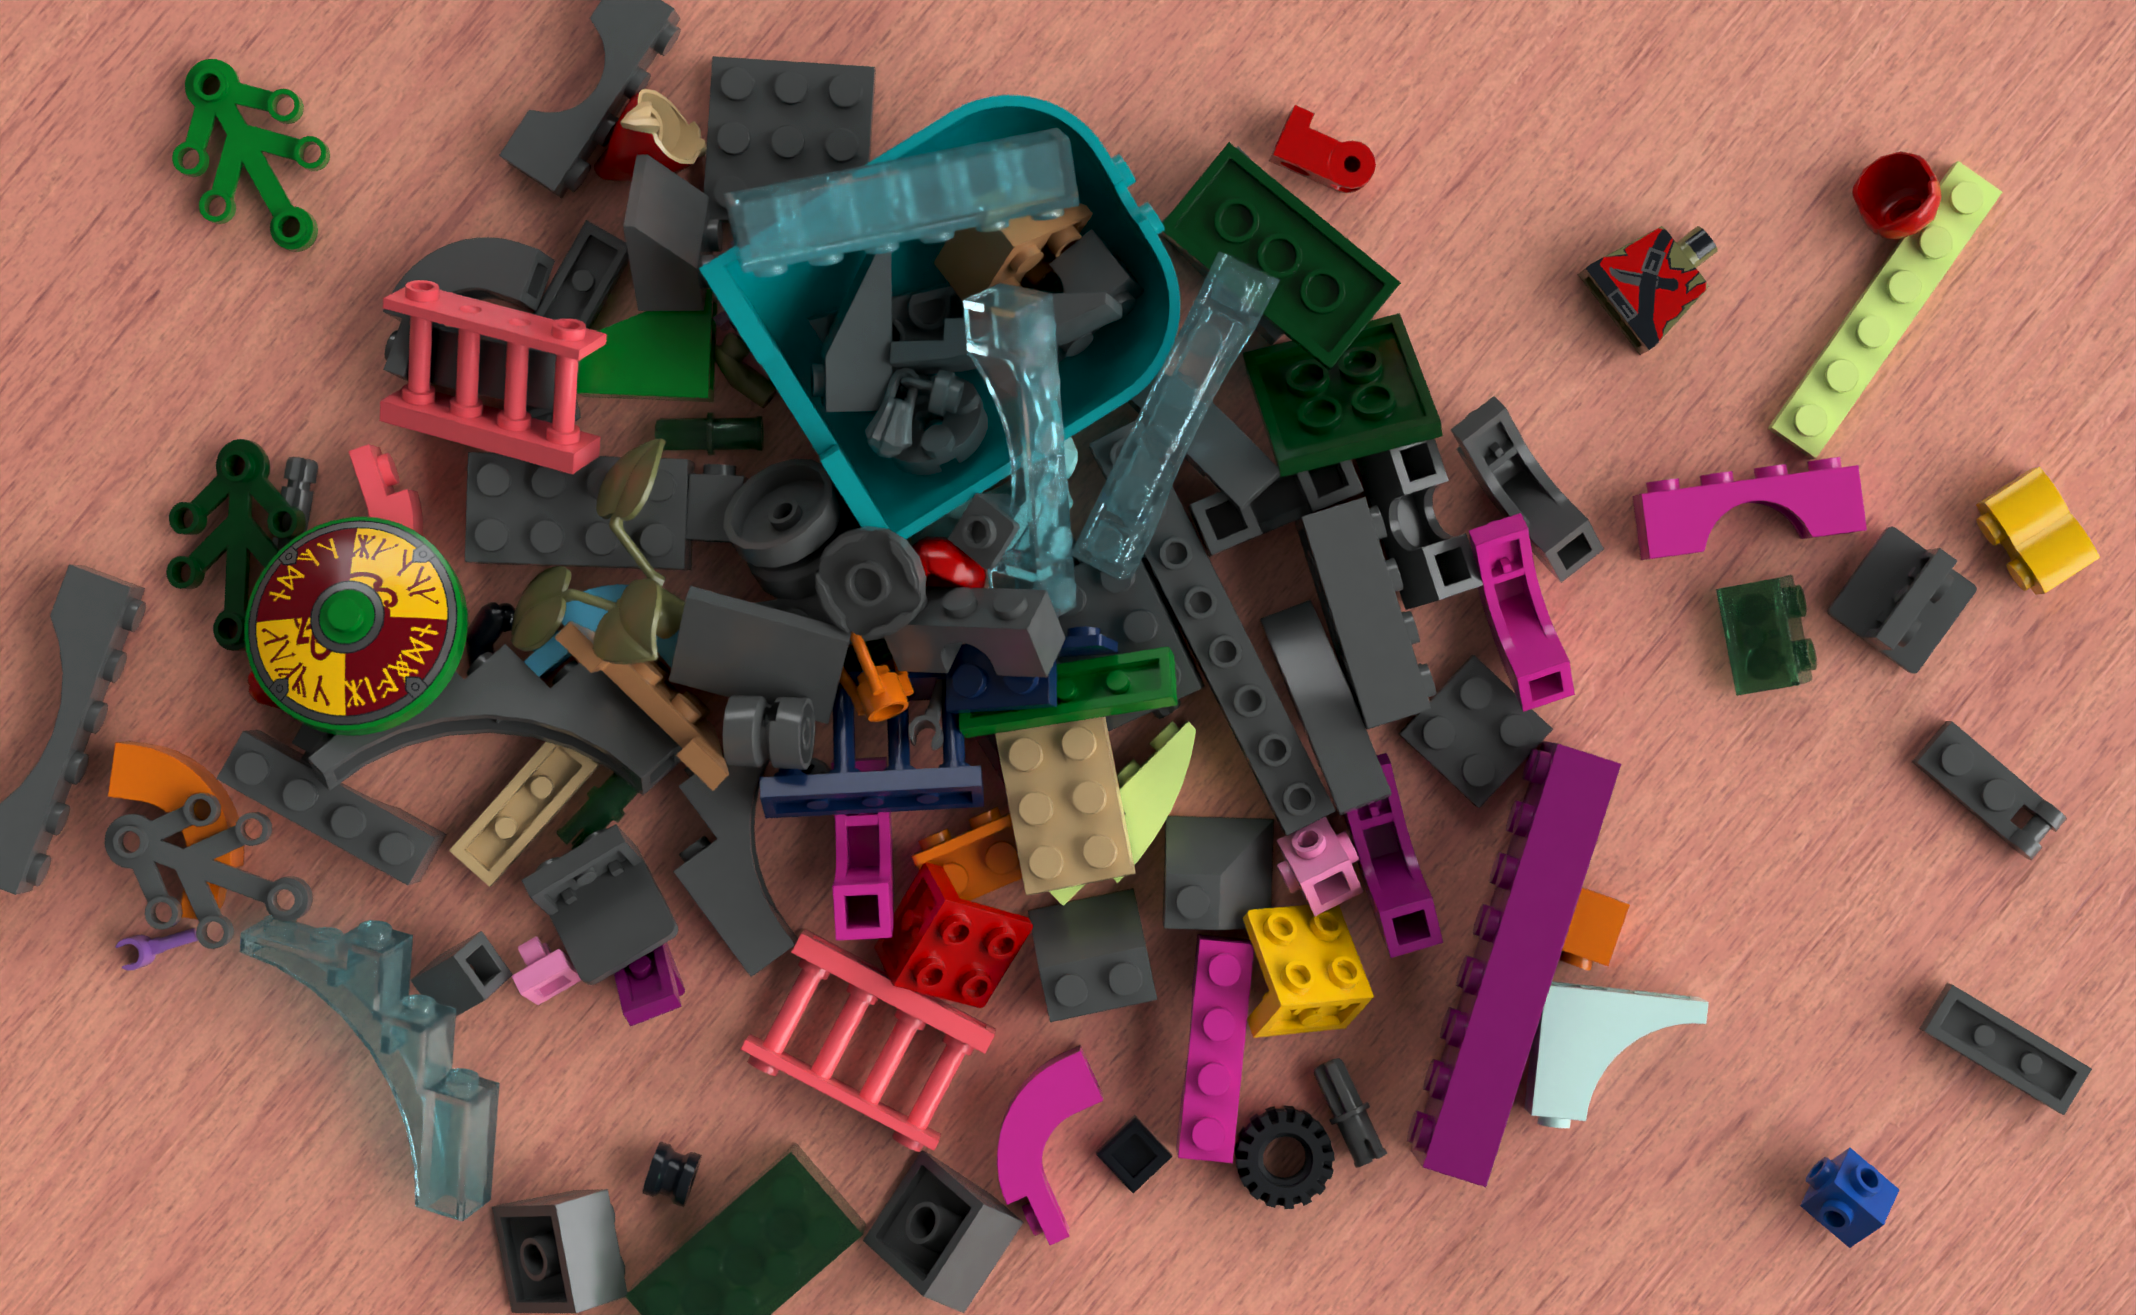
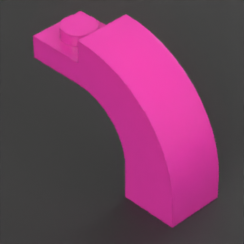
[1468,513,1575,712]
[831,757,894,941]
[997,1045,1103,1246]

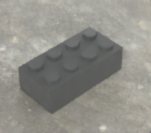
[465,452,695,570]
[1294,497,1436,729]

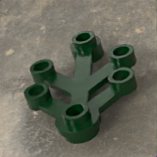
[166,439,306,651]

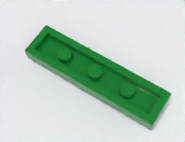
[959,646,1178,738]

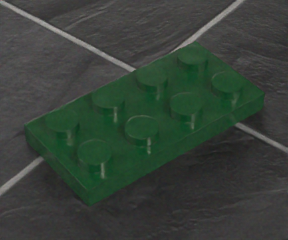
[1161,142,1401,370]

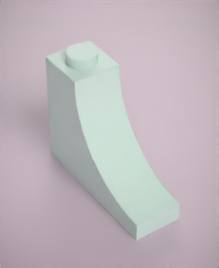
[1524,981,1709,1128]

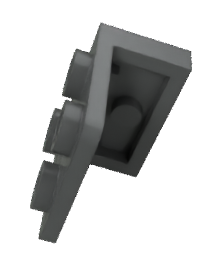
[522,824,678,985]

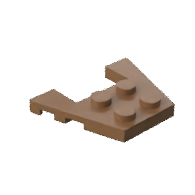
[554,621,729,791]

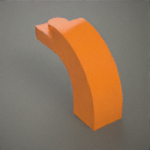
[108,741,244,920]

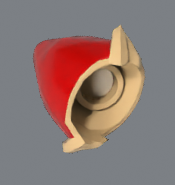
[594,89,707,182]

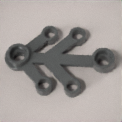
[105,793,313,949]

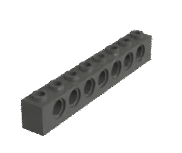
[1089,419,1336,835]

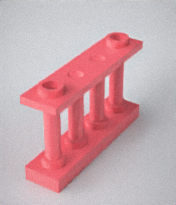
[380,280,607,474]
[740,929,996,1152]

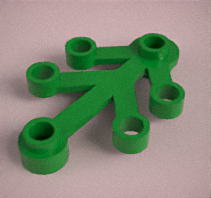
[172,59,330,252]

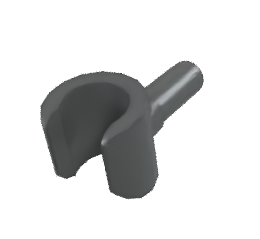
[908,679,946,750]

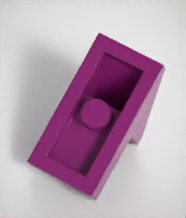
[614,942,685,1027]

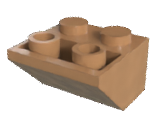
[933,180,1093,313]

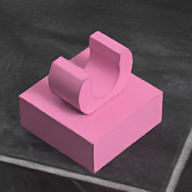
[512,936,581,1005]

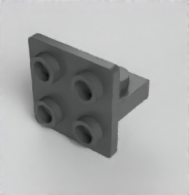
[1827,526,1977,674]

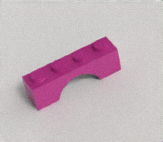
[1632,457,1867,560]
[1176,934,1254,1163]

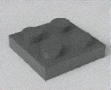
[1398,655,1553,808]

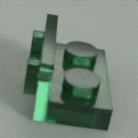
[1716,575,1817,696]

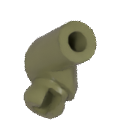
[713,333,778,409]

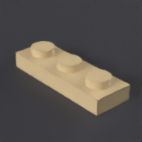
[449,742,601,887]

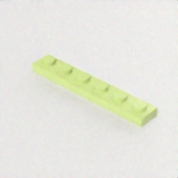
[1768,161,2002,460]

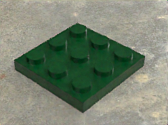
[1243,313,1443,477]

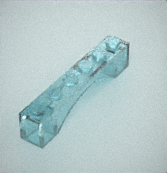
[1070,252,1280,580]
[963,283,1077,617]

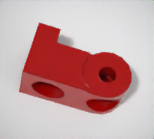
[1269,105,1376,193]

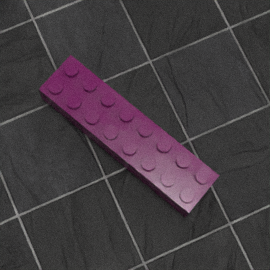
[1407,741,1621,1187]

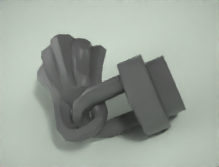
[864,367,964,458]

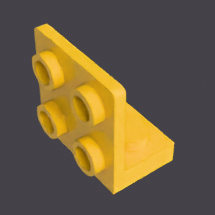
[1243,905,1374,1038]

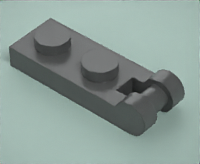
[1912,721,2067,860]

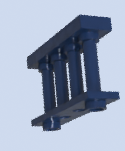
[760,669,984,819]

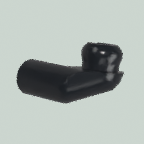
[466,602,516,667]

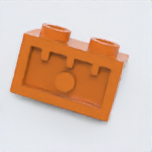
[911,807,1022,901]

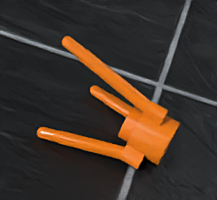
[840,632,914,722]

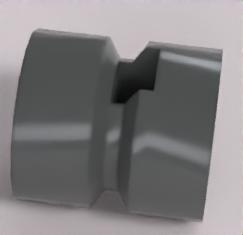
[723,695,815,770]

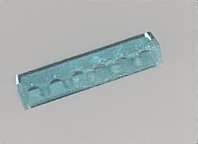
[724,127,1080,277]

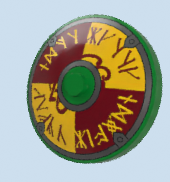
[244,517,468,736]

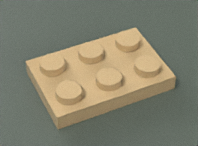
[995,717,1136,895]

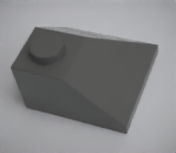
[1163,816,1274,930]

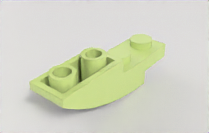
[1049,721,1196,906]

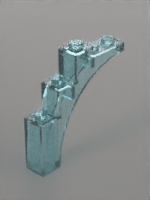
[240,915,500,1222]

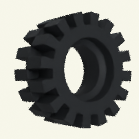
[1235,1106,1335,1209]

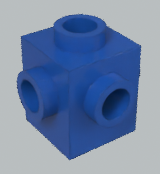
[1800,1148,1899,1248]

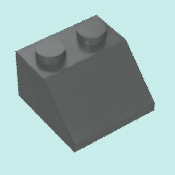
[623,155,723,311]
[1028,888,1157,1022]
[863,1150,1024,1313]
[492,1189,628,1313]

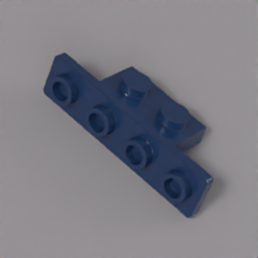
[946,627,1118,714]

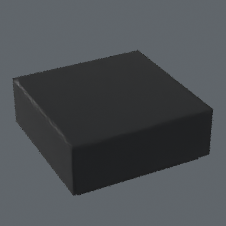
[1096,1115,1173,1193]

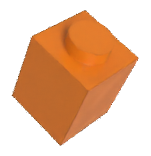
[1559,887,1630,971]

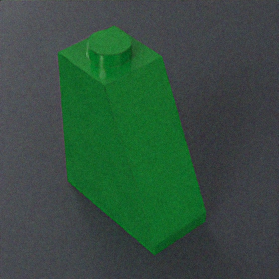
[577,289,718,402]

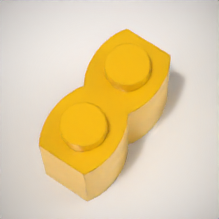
[1976,466,2100,595]

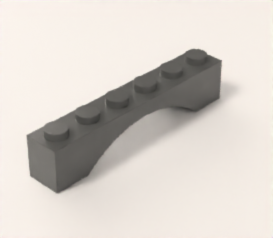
[0,564,146,895]

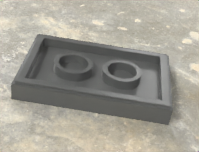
[669,586,852,724]

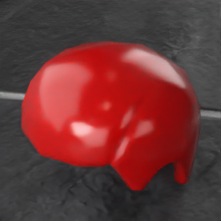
[1852,151,1942,240]
[912,536,987,589]

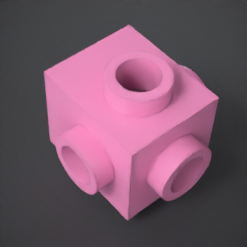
[1277,816,1363,916]

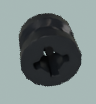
[643,1141,702,1207]

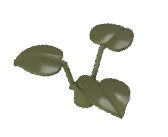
[511,438,685,665]

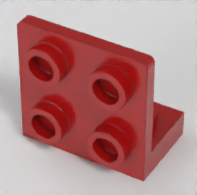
[874,862,1033,1008]

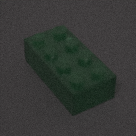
[625,1143,866,1315]

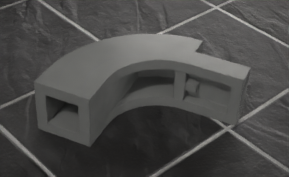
[383,237,555,381]
[1451,396,1604,583]

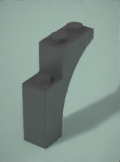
[673,753,798,977]

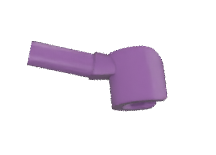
[116,928,198,971]

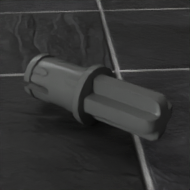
[1314,1058,1387,1168]

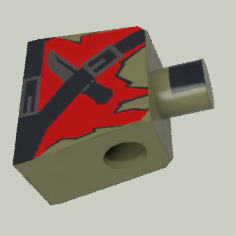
[1577,226,1718,355]

